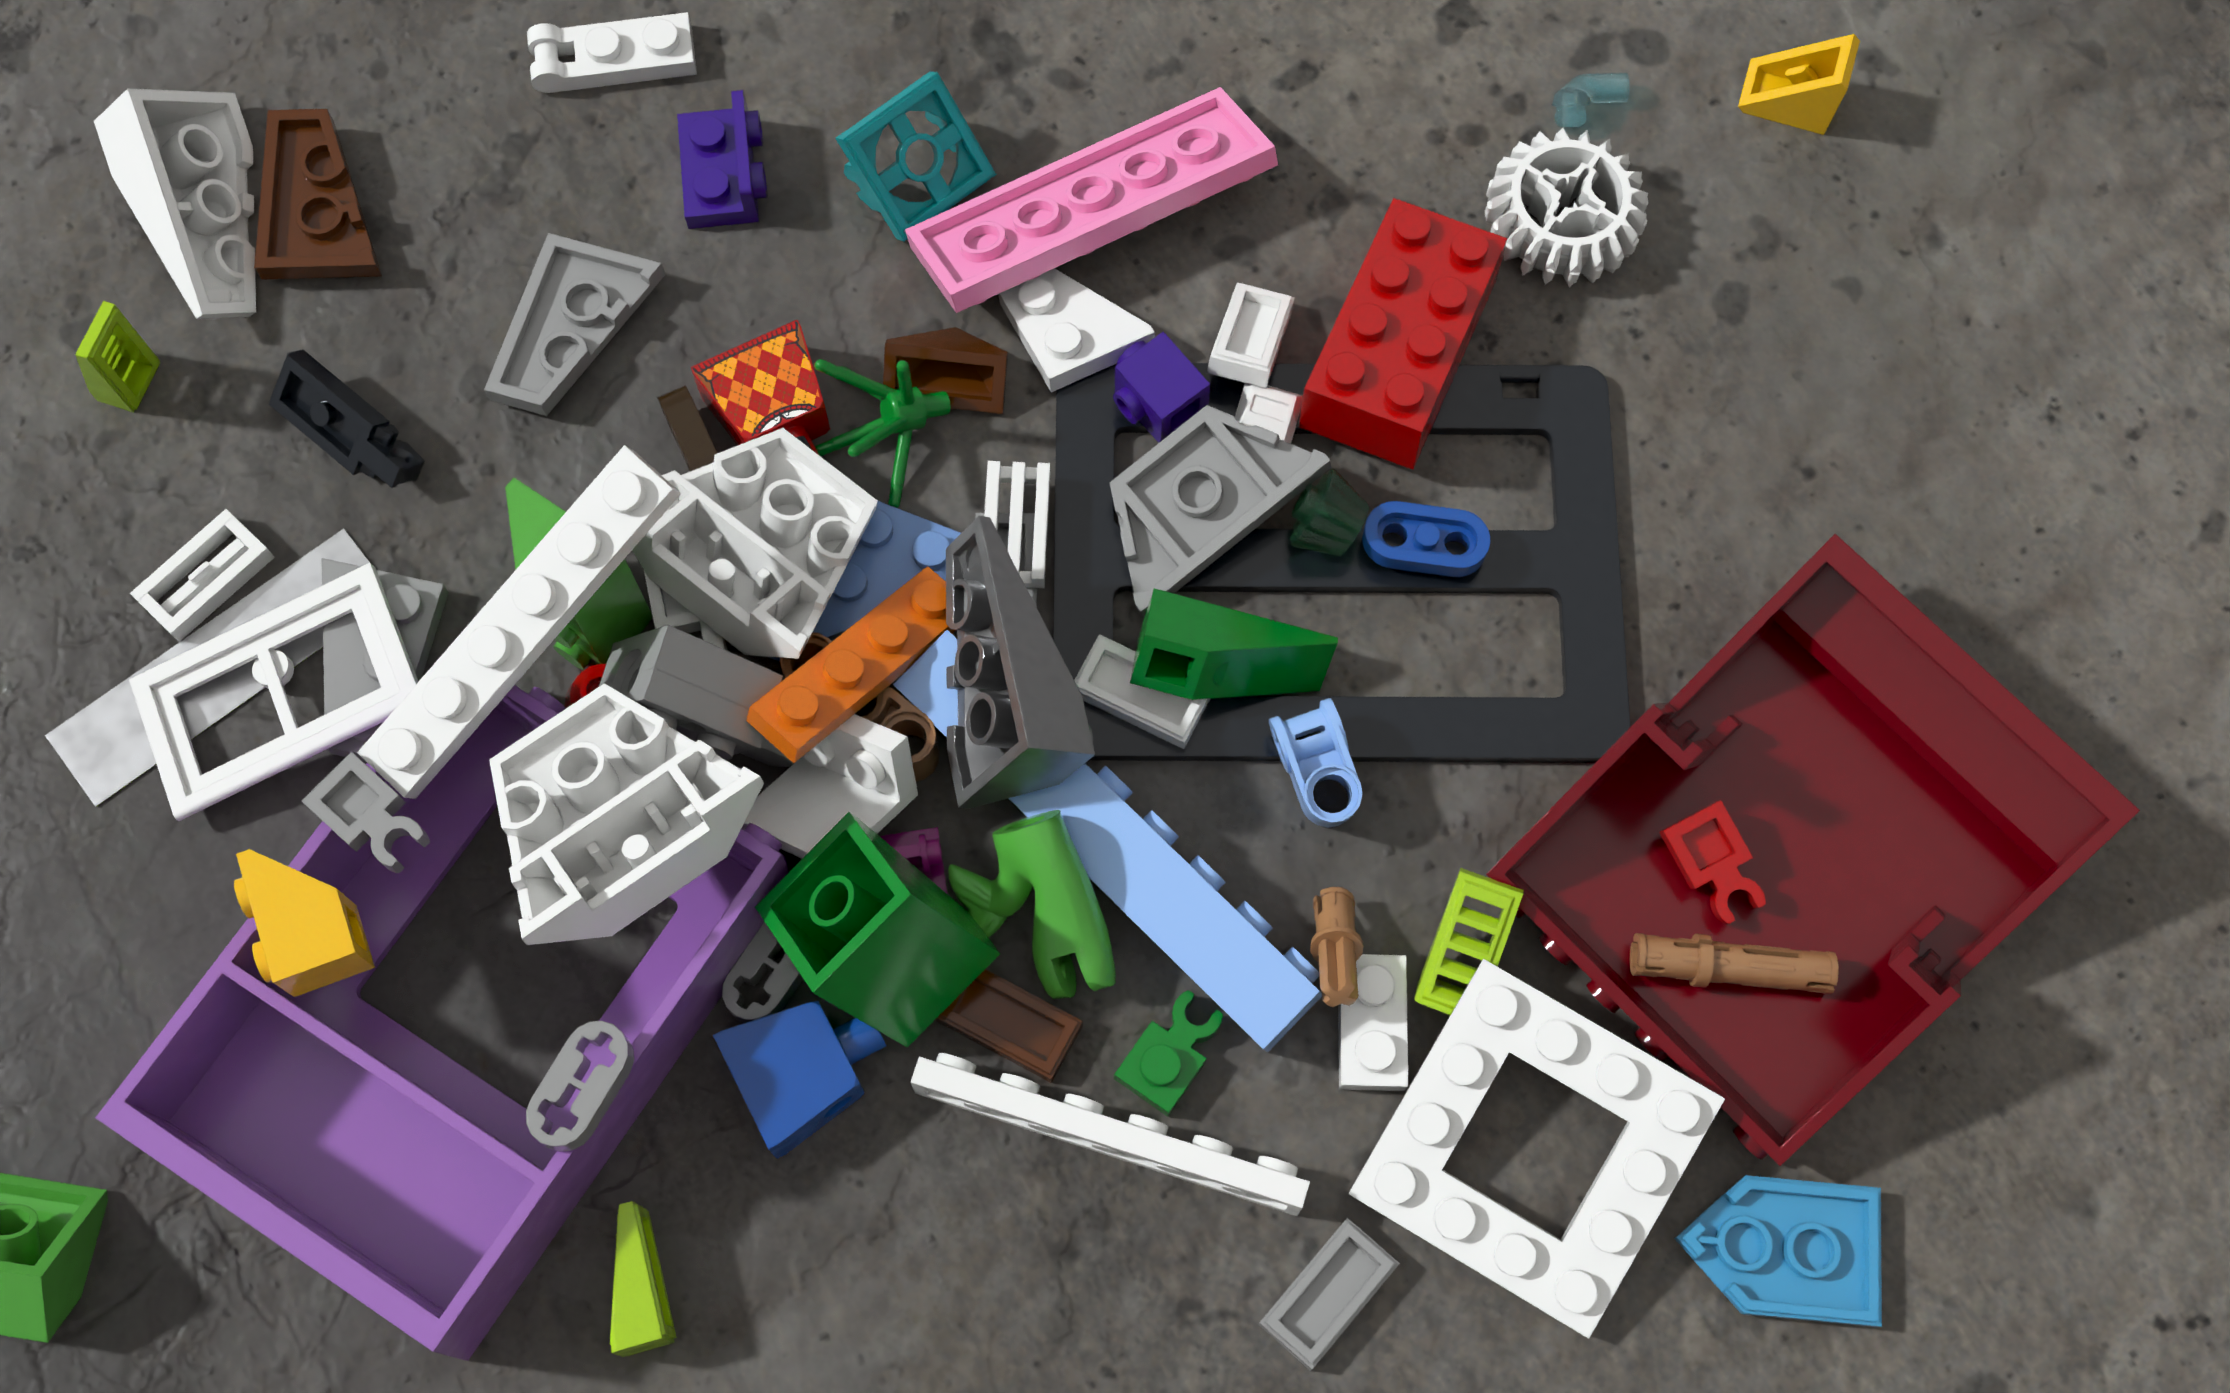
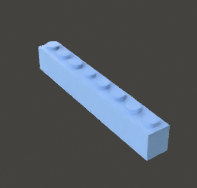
[893,630,1322,1052]

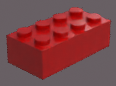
[1299,198,1508,470]

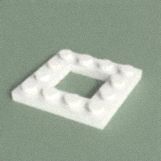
[1349,959,1725,1339]

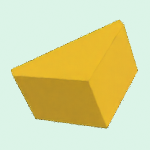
[1738,34,1860,135]

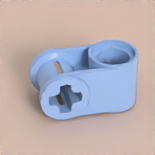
[1268,698,1363,828]

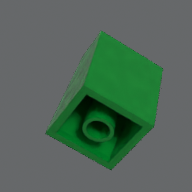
[755,812,1000,1047]

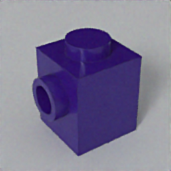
[1113,331,1210,443]

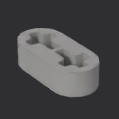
[722,922,803,1024]
[526,1021,634,1152]

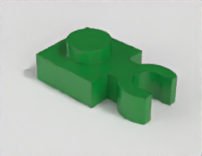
[1114,990,1223,1117]

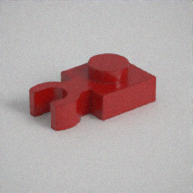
[1659,800,1766,924]

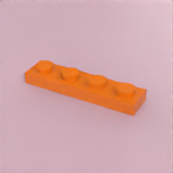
[746,566,956,763]

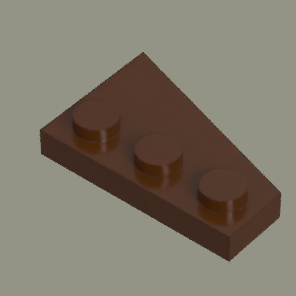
[254,109,382,280]

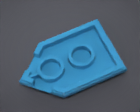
[1674,1175,1882,1327]

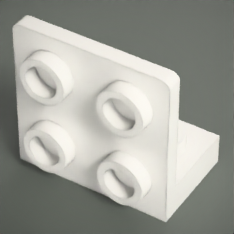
[741,714,918,859]

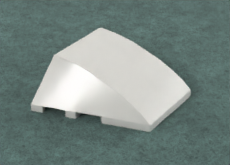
[632,428,878,659]
[489,683,764,945]

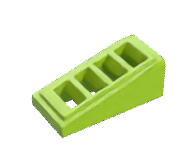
[75,301,160,413]
[1414,868,1524,1015]
[610,1201,677,1357]

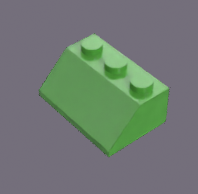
[506,477,653,670]
[0,1173,108,1343]

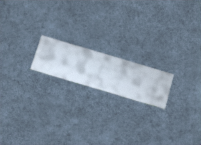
[45,528,370,807]

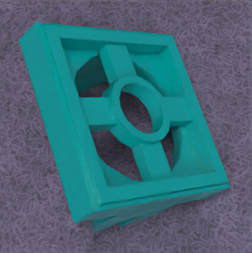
[835,71,997,241]

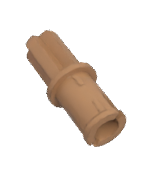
[1310,887,1363,1007]

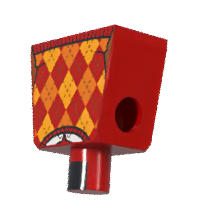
[690,320,831,456]

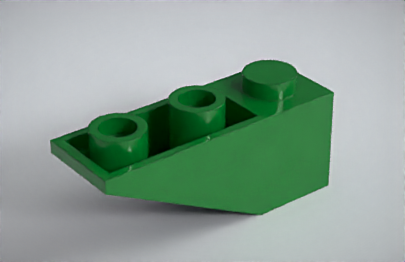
[1130,588,1338,700]

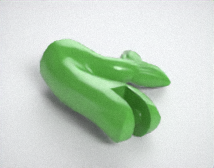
[948,810,1116,999]

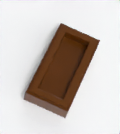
[936,969,1083,1083]

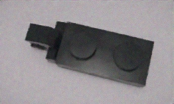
[269,350,425,488]

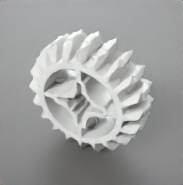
[1485,127,1648,288]

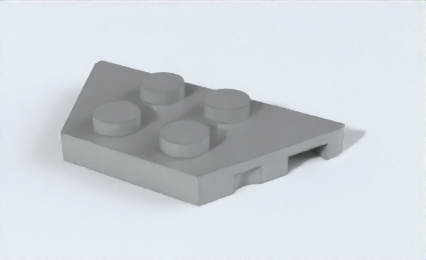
[1109,405,1332,617]

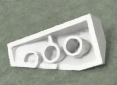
[94,88,256,319]

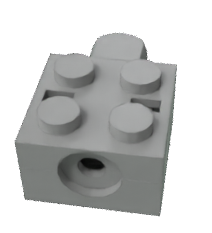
[599,625,793,767]

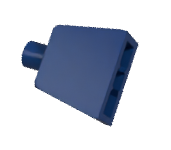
[713,1001,887,1159]

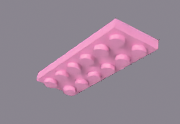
[905,87,1278,313]

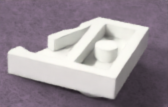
[998,268,1155,392]

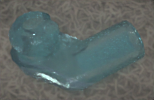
[1552,73,1629,127]

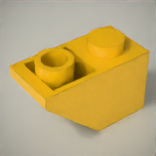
[234,849,375,997]

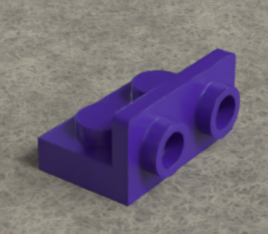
[677,90,768,229]

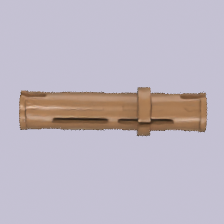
[1630,933,1839,995]

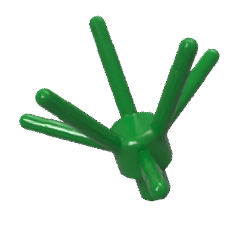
[814,359,951,508]

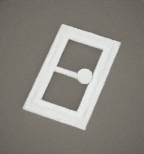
[129,563,419,822]

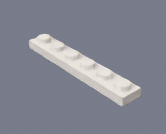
[357,445,681,799]
[910,1053,1310,1216]

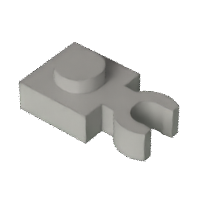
[302,752,430,873]

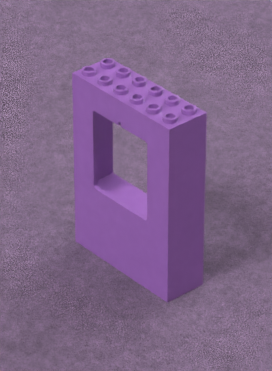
[95,685,790,1361]

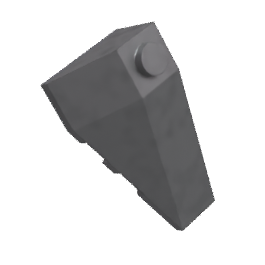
[946,516,1095,809]

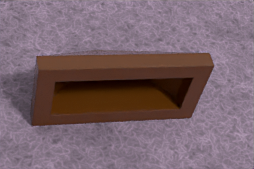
[883,327,1008,414]

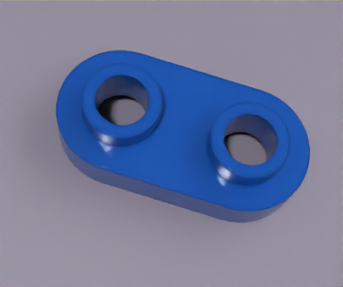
[1362,501,1490,577]

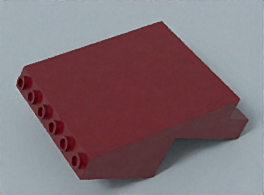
[1486,534,2140,1166]

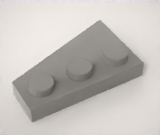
[484,233,666,416]
[321,558,448,761]

